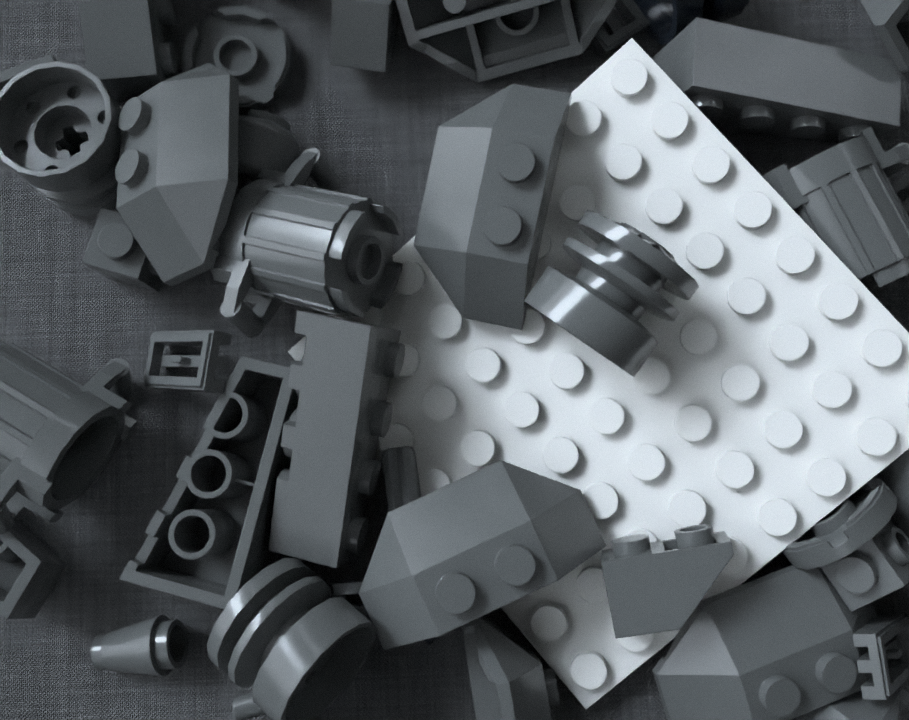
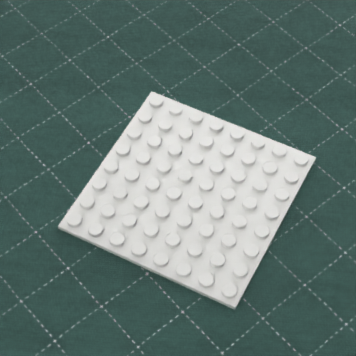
[288,38,909,709]

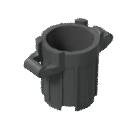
[762,127,909,292]
[210,148,403,338]
[0,340,137,534]

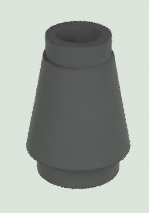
[91,615,188,676]

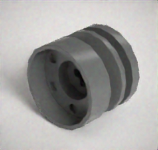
[0,61,122,216]
[524,210,699,377]
[207,558,377,720]

